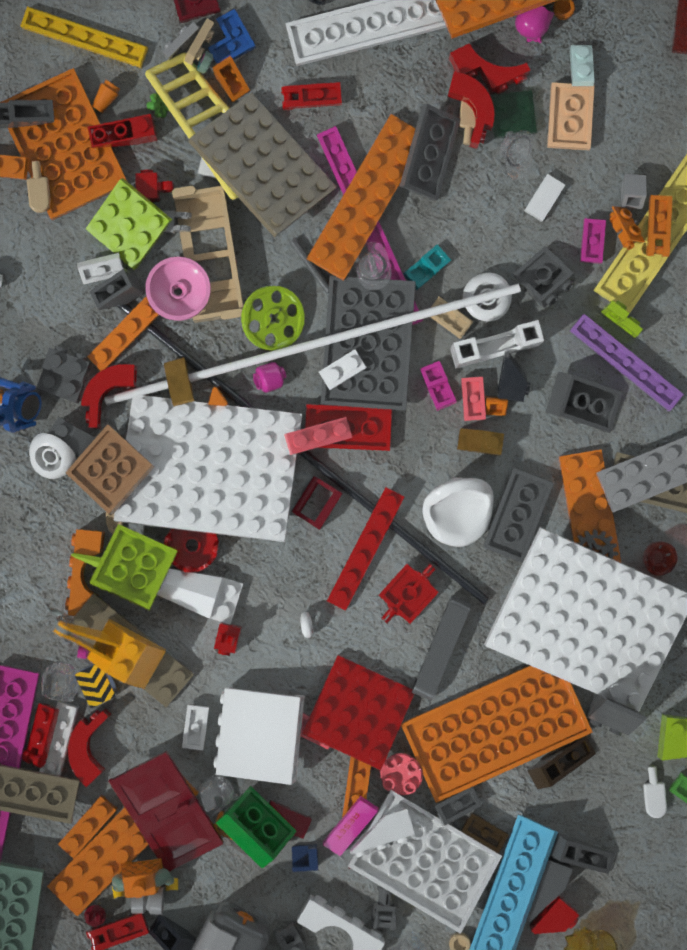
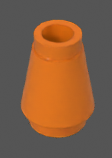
[92,80,120,113]

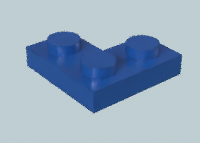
[208,9,256,64]

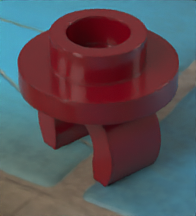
[84,904,106,927]

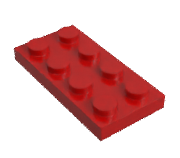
[305,404,392,451]

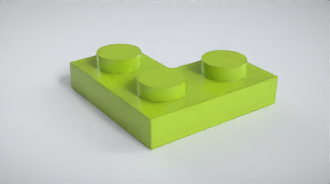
[600,300,643,338]

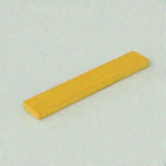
[20,6,148,69]

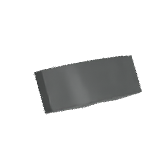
[0,100,54,128]

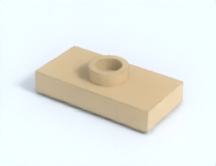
[430,297,473,339]

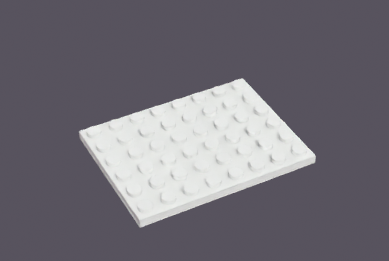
[114,395,302,542]
[484,527,687,711]

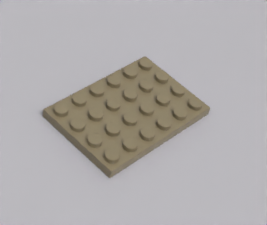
[188,93,337,238]

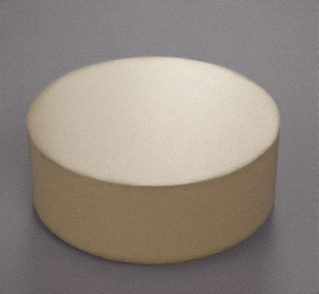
[449,932,471,950]

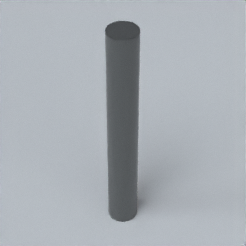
[289,237,329,294]

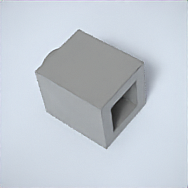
[621,174,647,209]

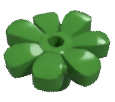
[147,92,169,118]

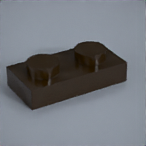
[461,812,509,854]

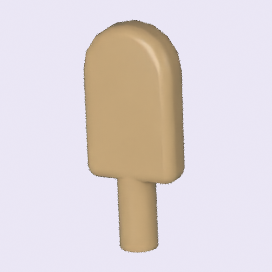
[459,101,475,145]
[27,161,51,213]

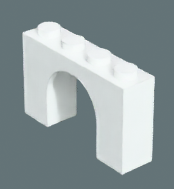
[450,320,544,368]

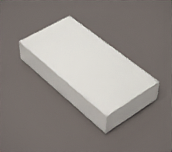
[524,174,565,222]

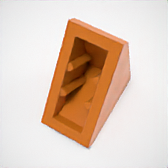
[212,56,250,102]

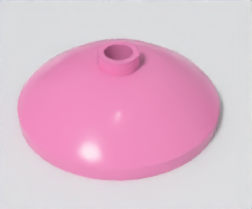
[146,257,210,321]

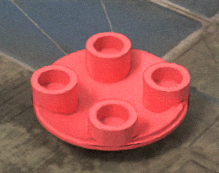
[380,753,423,795]

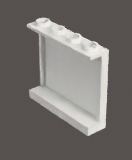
[214,686,305,785]

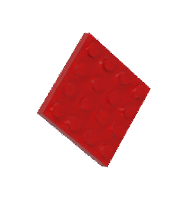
[302,655,414,770]

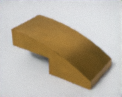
[164,358,194,406]

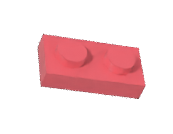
[461,377,486,421]

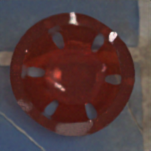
[643,541,678,576]

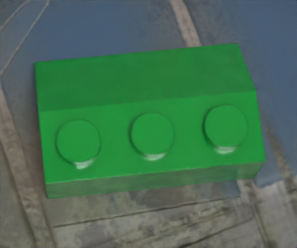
[216,786,297,869]

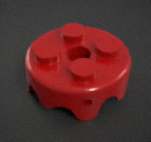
[164,528,219,572]

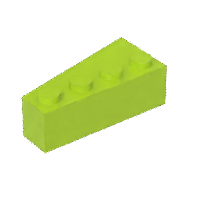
[657,714,687,761]

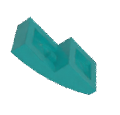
[403,244,451,290]

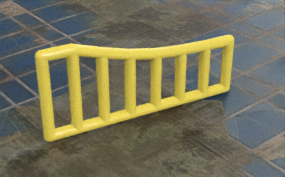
[145,52,238,200]

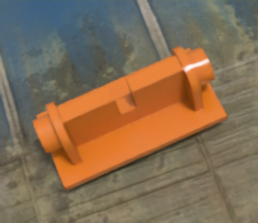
[609,206,645,250]

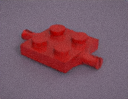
[378,563,439,624]

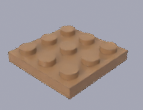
[65,424,155,515]

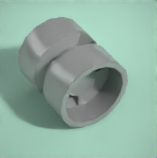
[131,886,165,915]

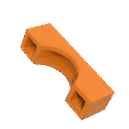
[65,529,105,616]

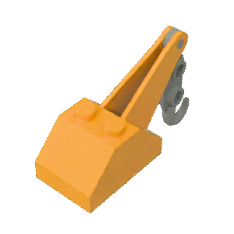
[47,607,166,689]

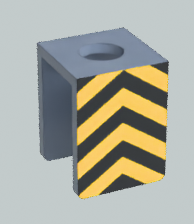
[75,664,120,709]

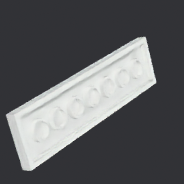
[285,0,447,66]

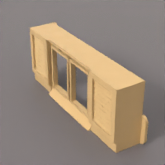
[172,186,244,323]

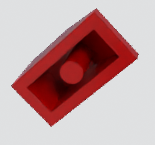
[529,895,579,934]

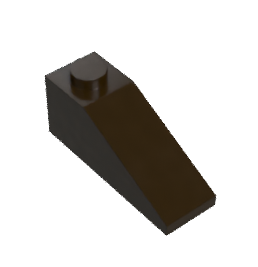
[527,736,596,789]

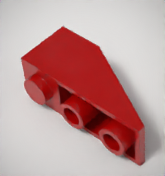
[88,114,158,148]

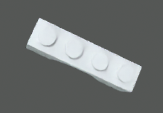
[297,894,385,950]

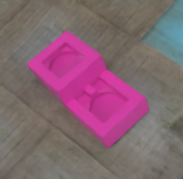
[420,361,457,411]

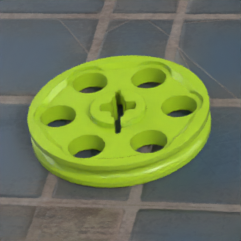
[241,286,305,351]

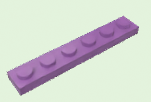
[570,314,684,411]

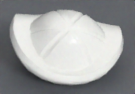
[422,478,494,547]

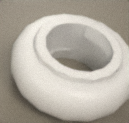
[300,612,313,638]

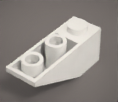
[350,809,415,857]

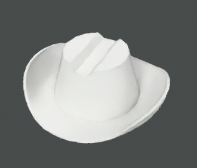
[463,272,512,322]
[29,433,76,479]

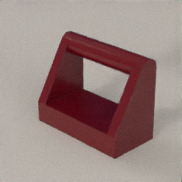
[291,476,343,530]

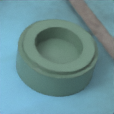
[197,51,213,74]

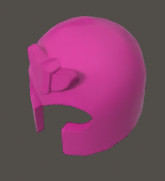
[515,6,554,43]

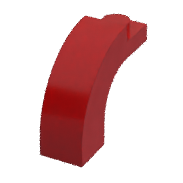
[447,71,494,149]
[81,364,137,429]
[68,708,111,787]

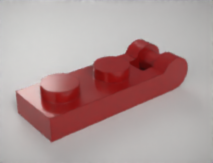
[281,82,342,110]
[22,703,60,768]
[86,914,150,950]

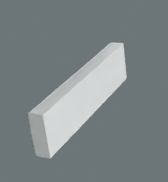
[39,701,79,776]

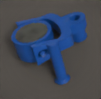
[0,377,42,433]

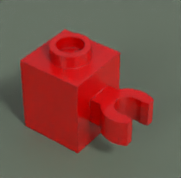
[135,169,174,202]
[214,622,242,656]

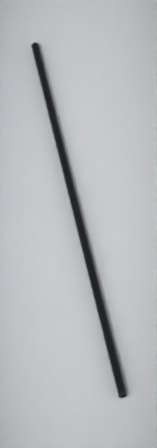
[117,304,489,604]

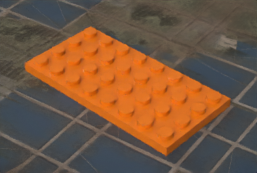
[401,665,593,803]

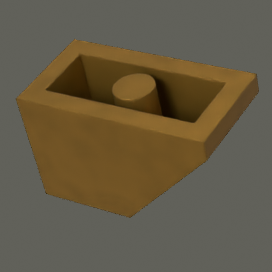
[457,428,504,456]

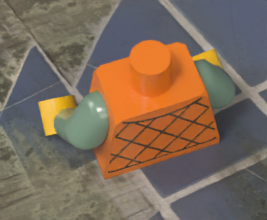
[112,859,178,899]

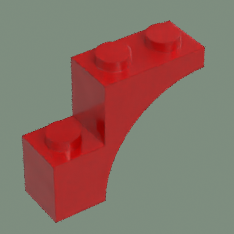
[449,43,531,94]

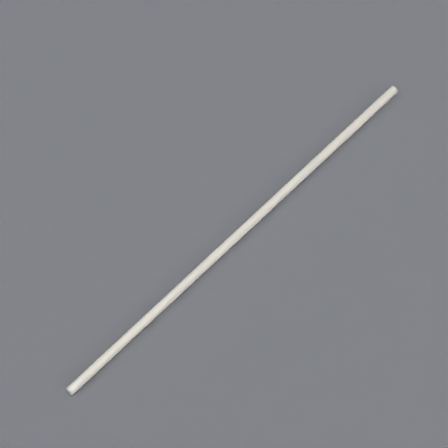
[104,284,521,405]

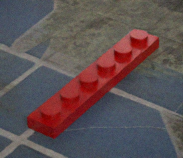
[327,487,405,611]

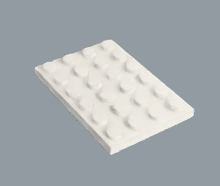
[348,790,502,934]

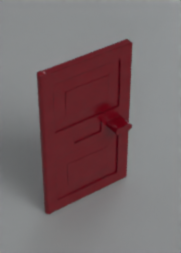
[108,750,224,872]

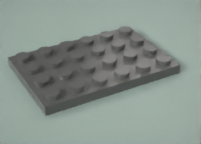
[321,276,416,411]

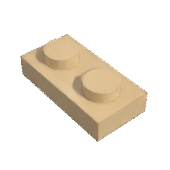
[185,19,215,65]

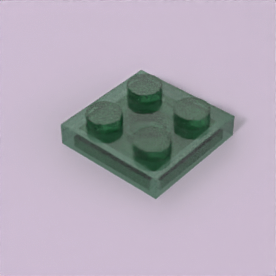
[490,90,537,139]

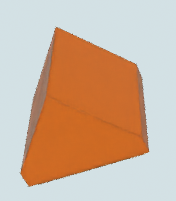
[208,387,229,406]
[485,396,508,416]

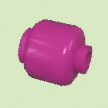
[253,362,286,393]

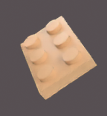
[547,82,594,150]

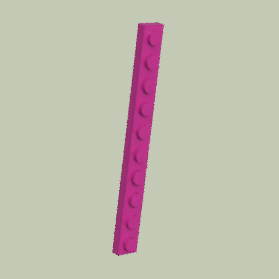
[317,126,423,325]

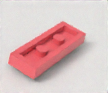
[284,417,352,455]

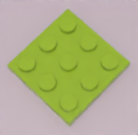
[86,178,172,270]
[90,524,178,611]

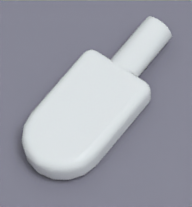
[643,766,667,818]

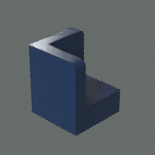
[292,844,319,872]

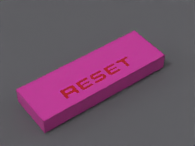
[323,796,378,856]

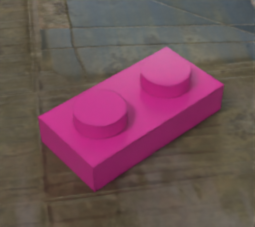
[580,218,606,264]

